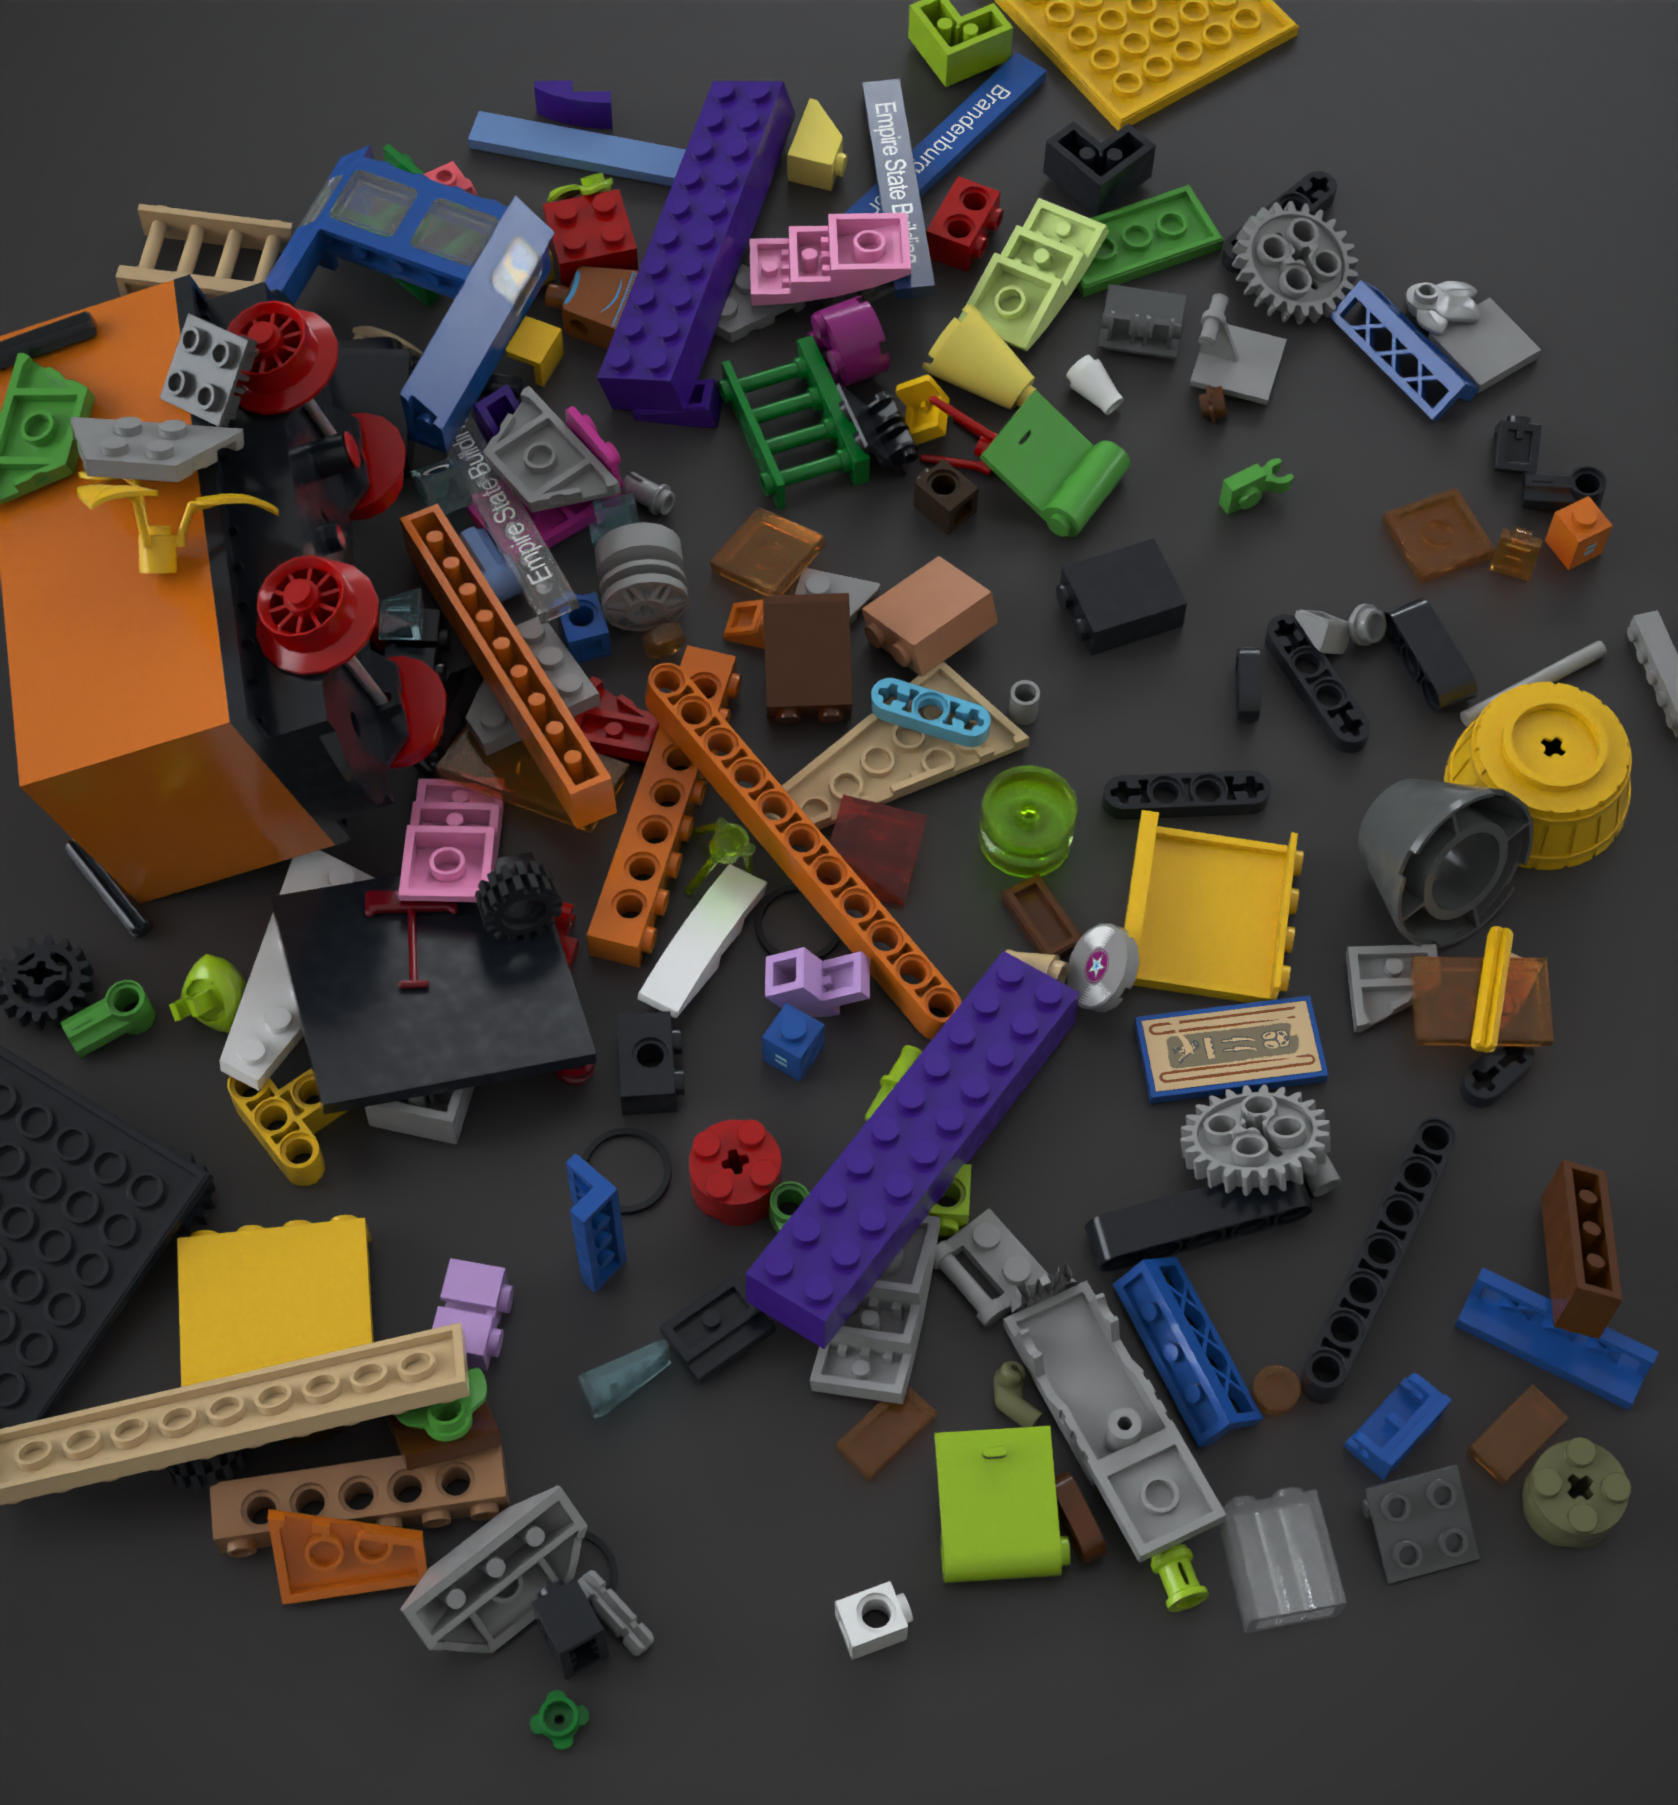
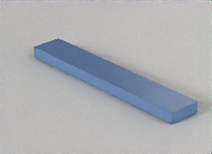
[468,111,686,186]

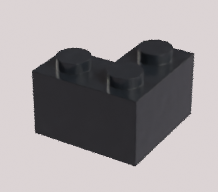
[1043,121,1156,216]

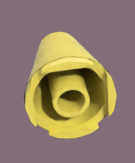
[922,304,1037,410]

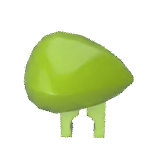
[169,954,247,1033]

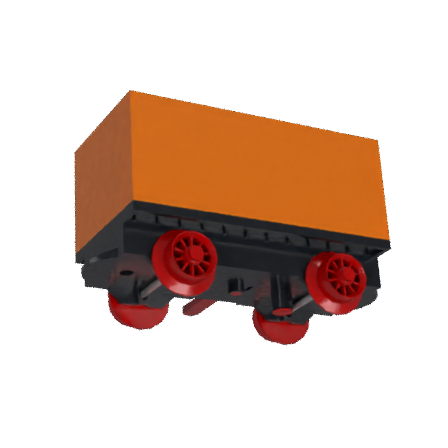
[0,274,447,904]

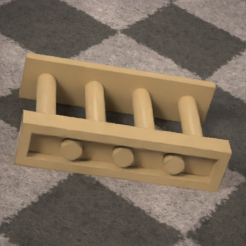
[115,204,295,300]

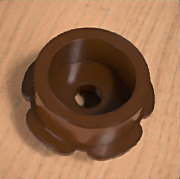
[1199,385,1228,424]

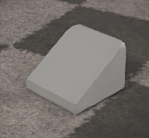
[1295,609,1350,654]

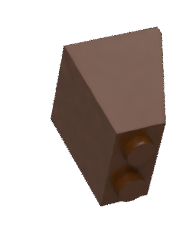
[763,593,852,724]

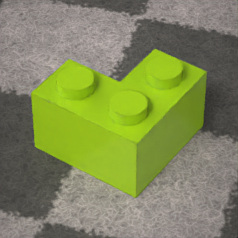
[908,0,1013,87]

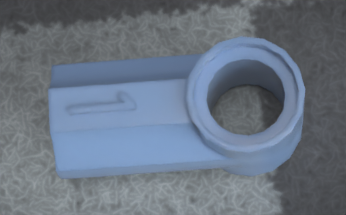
[459,526,524,602]

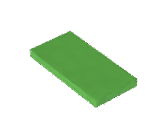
[1076,185,1224,297]

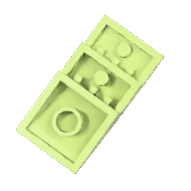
[958,198,1109,352]

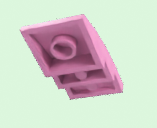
[749,213,911,306]
[398,778,506,902]

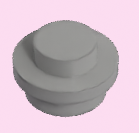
[1348,604,1386,646]

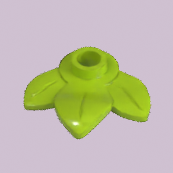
[547,172,614,203]

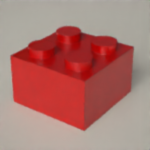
[543,189,639,287]

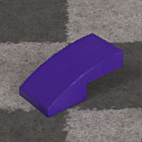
[534,80,613,129]

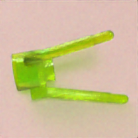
[685,818,756,895]

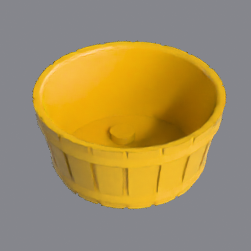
[1444,682,1632,870]

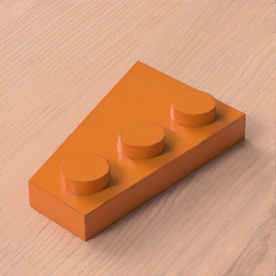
[267,1509,429,1605]

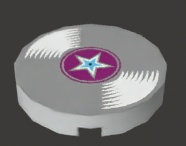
[1067,924,1139,1013]

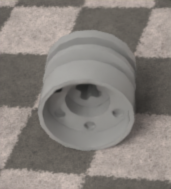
[594,522,689,632]

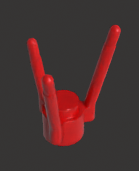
[920,396,998,476]

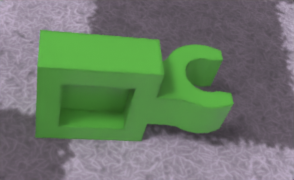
[1219,458,1294,515]

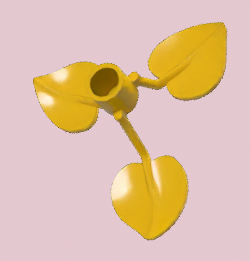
[77,471,279,573]

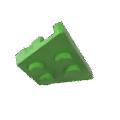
[0,353,95,505]

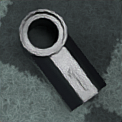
[1521,466,1607,510]

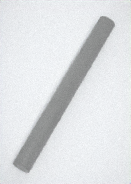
[1460,640,1607,727]

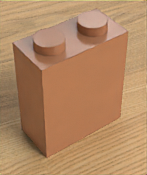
[862,556,998,677]

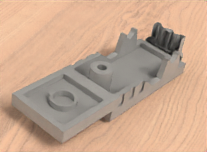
[1003,1263,1226,1563]

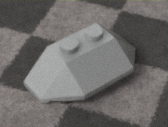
[400,1486,588,1653]

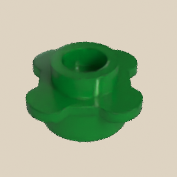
[530,1690,589,1750]

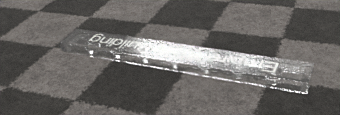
[444,413,580,624]

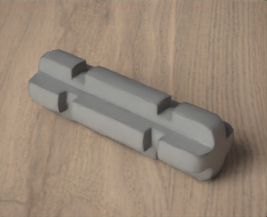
[578,1570,654,1656]

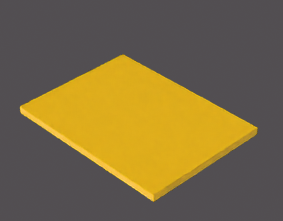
[994,0,1299,131]

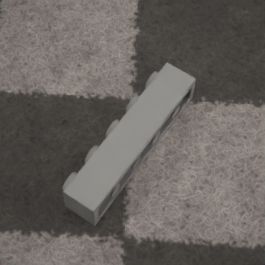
[1627,610,1678,737]

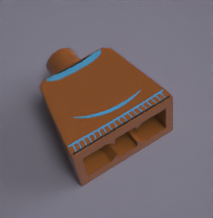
[545,266,638,350]

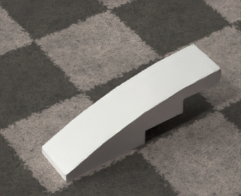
[637,864,767,1018]

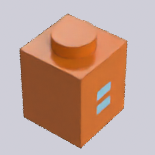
[1545,496,1613,570]

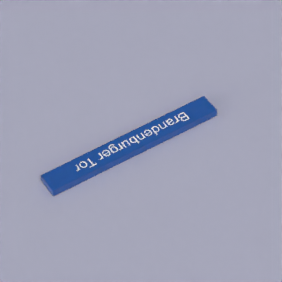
[844,52,1047,214]

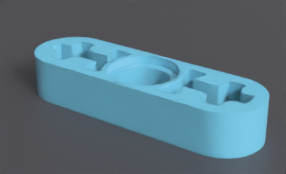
[871,678,991,747]

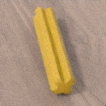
[1471,926,1514,1053]

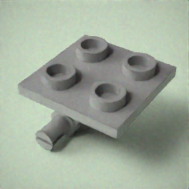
[1190,293,1287,405]

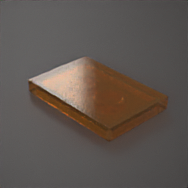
[1410,956,1554,1047]

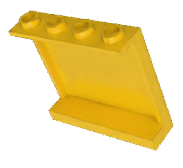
[1124,810,1304,1003]
[177,1215,374,1387]

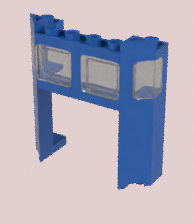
[265,144,555,453]

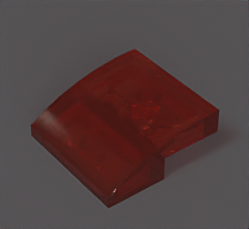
[820,794,927,906]

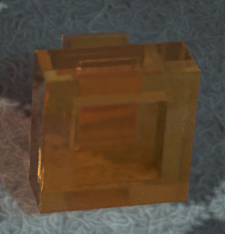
[1489,526,1543,581]

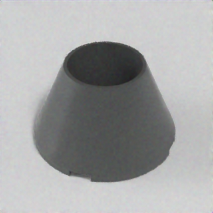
[1358,778,1533,948]

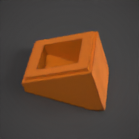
[722,599,764,649]

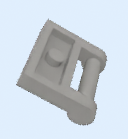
[933,1208,1049,1328]

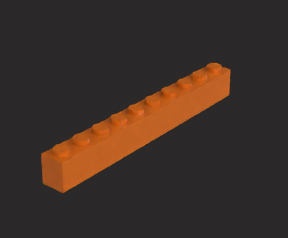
[399,503,617,829]

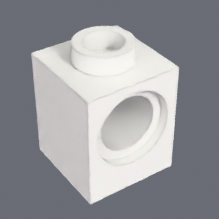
[835,1581,913,1660]

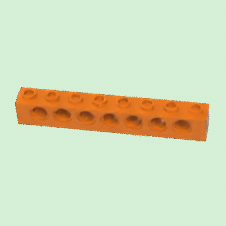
[586,645,742,968]

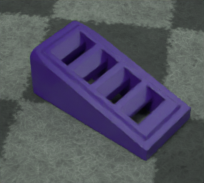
[633,379,723,428]

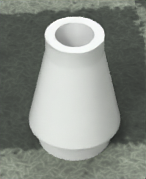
[1066,355,1124,415]

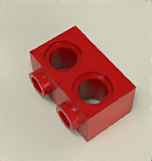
[926,176,1004,272]

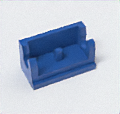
[1343,1372,1452,1481]

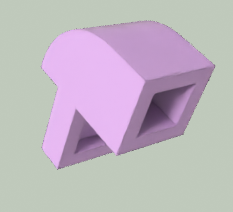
[765,947,870,1017]

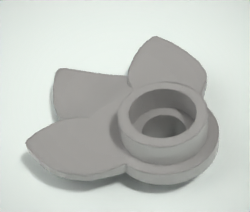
[1405,281,1480,335]

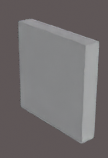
[1428,298,1541,394]

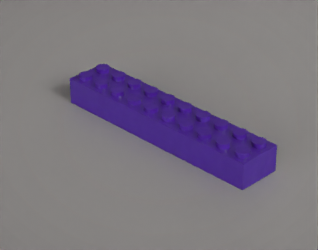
[597,81,796,412]
[746,951,1079,1349]

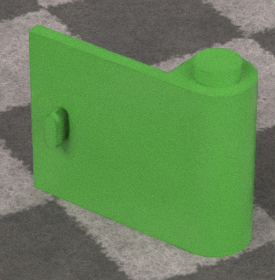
[979,390,1131,537]

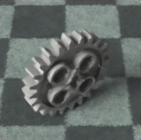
[1232,201,1358,324]
[1180,1085,1331,1196]

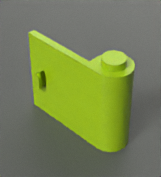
[934,1426,1070,1583]

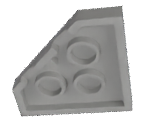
[465,614,601,756]

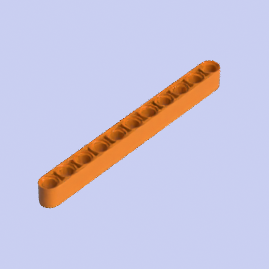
[645,663,962,1039]

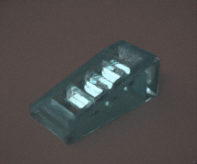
[578,1339,671,1422]

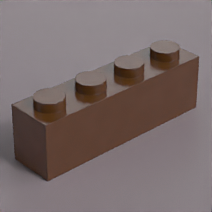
[1541,1159,1623,1339]

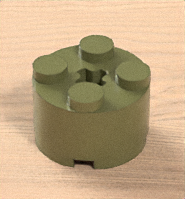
[1522,1437,1631,1548]

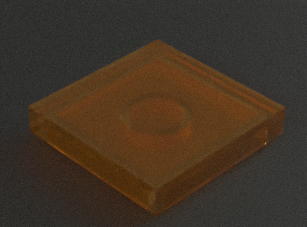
[1382,487,1495,584]
[710,507,826,596]

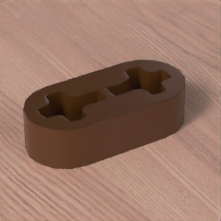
[1055,1472,1107,1564]

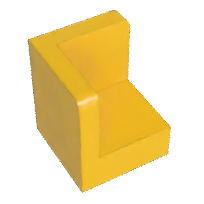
[505,316,564,387]

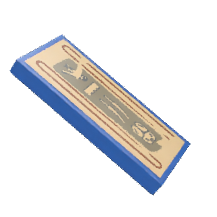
[1134,995,1329,1104]

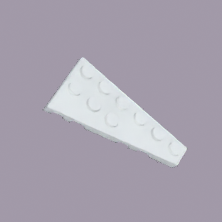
[219,850,376,1091]

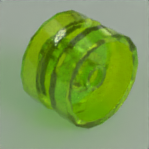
[979,765,1078,878]

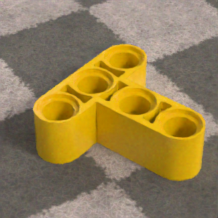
[227,1068,349,1186]

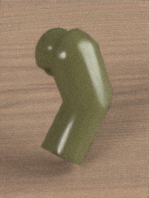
[993,1361,1043,1427]

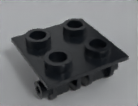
[836,383,919,477]

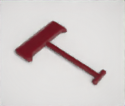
[365,890,459,989]

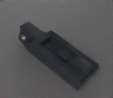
[413,665,484,777]

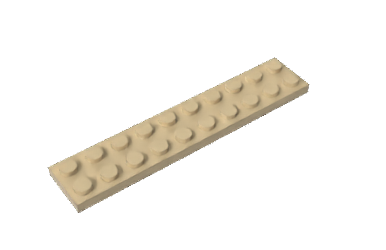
[0,1322,470,1505]

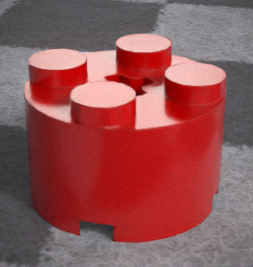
[689,1119,782,1226]

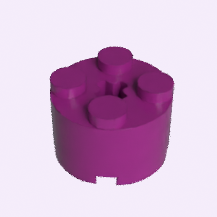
[807,295,890,387]

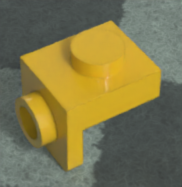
[895,375,950,445]

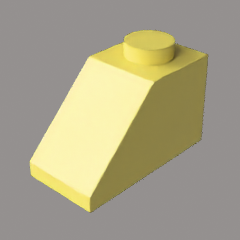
[787,98,848,191]

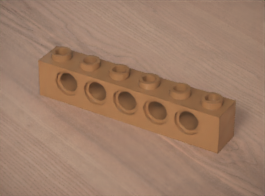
[209,1445,510,1557]

